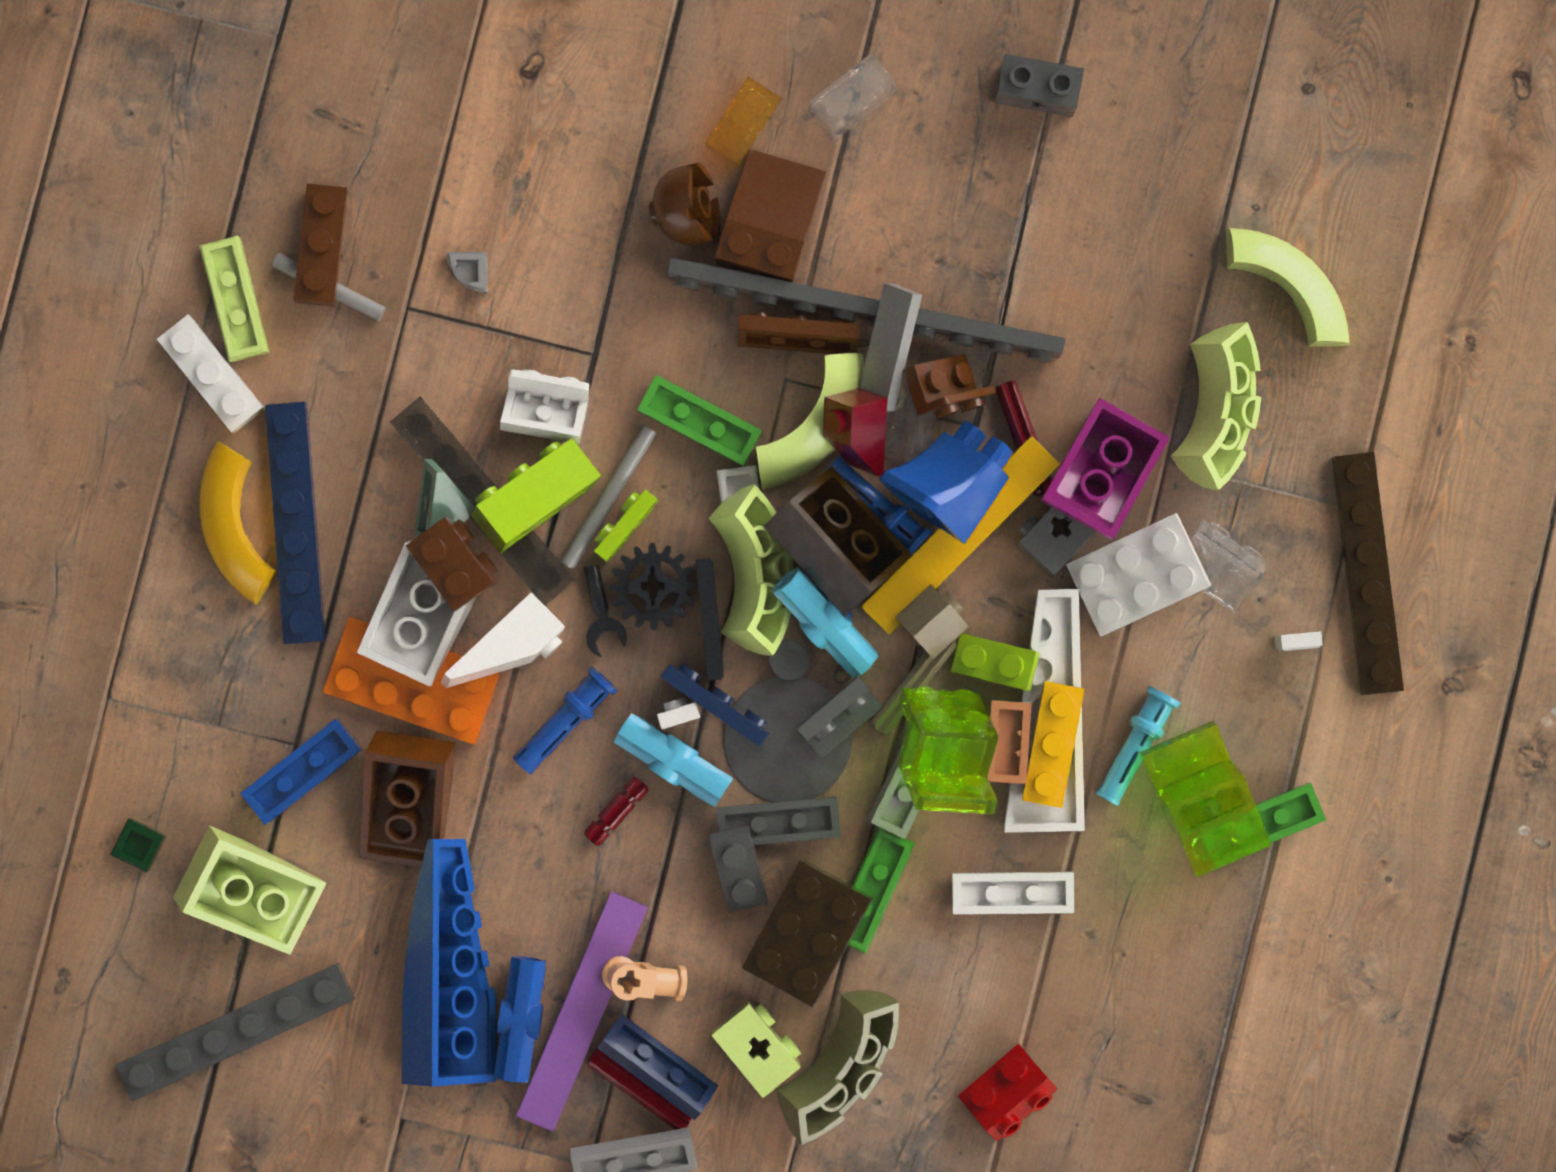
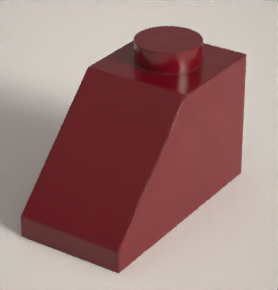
[823,388,888,476]

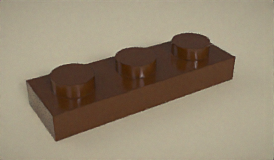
[293,184,348,307]
[738,312,860,354]

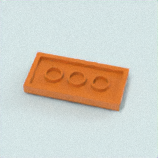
[323,617,501,745]

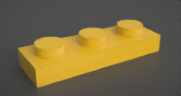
[1021,681,1085,808]

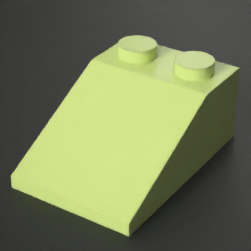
[173,826,326,955]

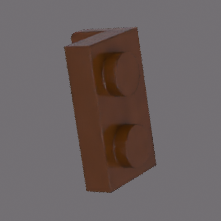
[406,517,498,612]

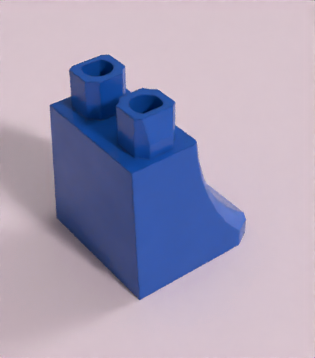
[879,420,1013,544]

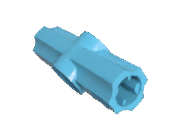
[773,567,879,678]
[613,713,733,807]

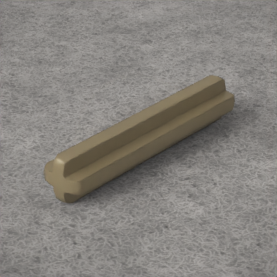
[870,641,957,735]

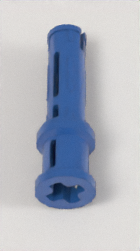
[825,456,933,555]
[513,666,618,775]

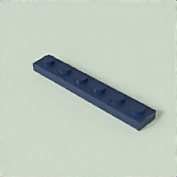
[265,401,326,644]

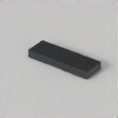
[696,558,724,681]

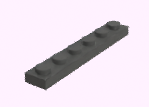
[116,963,355,1102]

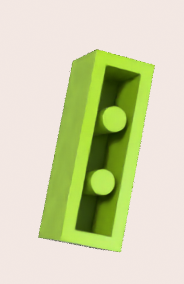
[471,438,601,554]

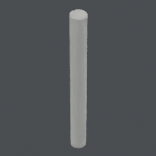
[560,425,657,570]

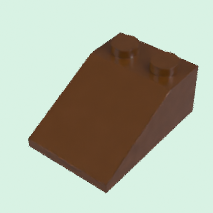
[715,149,826,282]
[359,730,456,868]

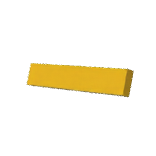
[861,436,1060,635]

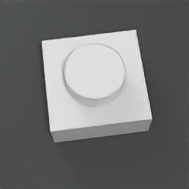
[657,697,701,730]

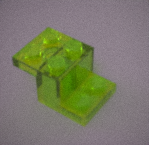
[897,686,999,814]
[1139,721,1271,877]

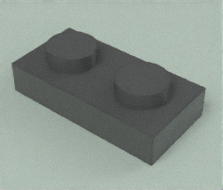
[709,826,768,912]

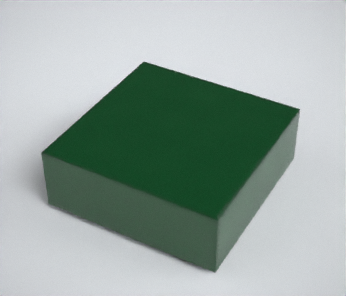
[110,818,167,872]

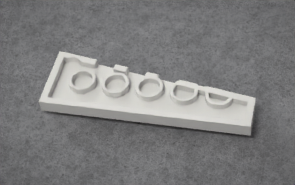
[1004,589,1085,833]

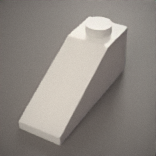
[440,593,565,688]

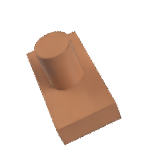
[983,700,1032,784]

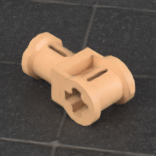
[601,956,687,1002]

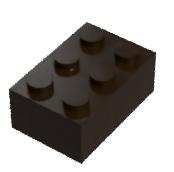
[764,466,913,616]
[742,859,874,1007]

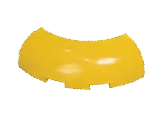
[199,441,278,605]

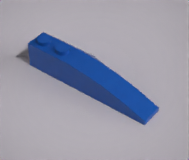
[402,839,496,1087]

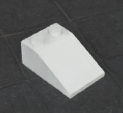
[357,539,476,686]

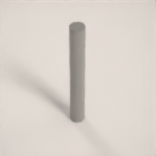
[272,253,386,321]

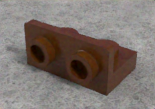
[903,354,996,419]

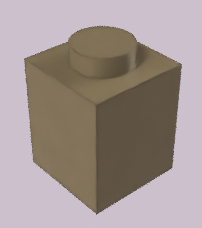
[895,585,969,659]

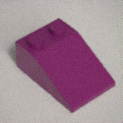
[1041,398,1170,541]

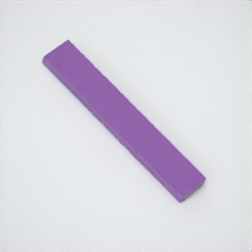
[516,891,648,1132]

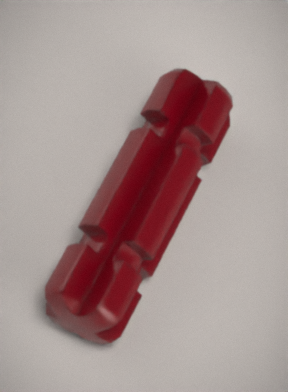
[584,777,649,846]

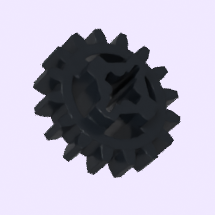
[609,543,697,631]

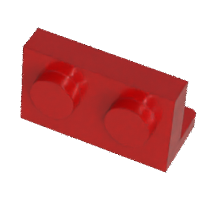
[958,1043,1057,1141]

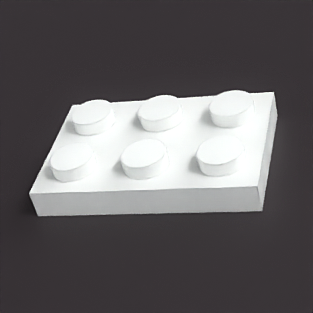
[1066,513,1212,637]

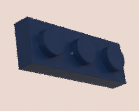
[661,663,770,747]
[597,1014,719,1121]

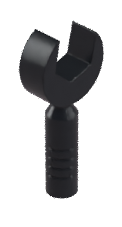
[583,564,627,657]

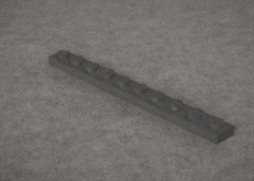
[667,258,1066,363]

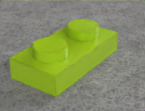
[594,489,659,563]
[951,633,1040,691]

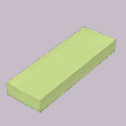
[199,236,270,363]

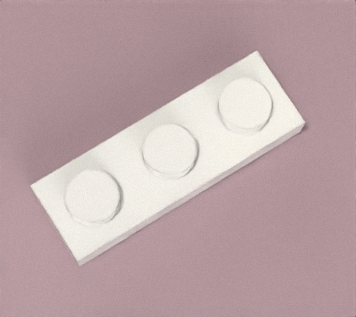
[157,314,265,434]
[952,872,1074,914]

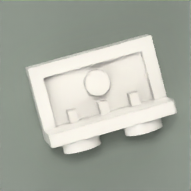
[500,369,589,444]

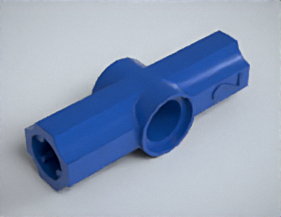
[494,956,547,1083]

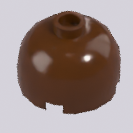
[649,162,721,245]

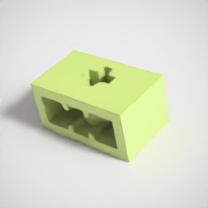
[711,1000,802,1098]

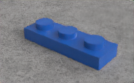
[240,718,362,825]

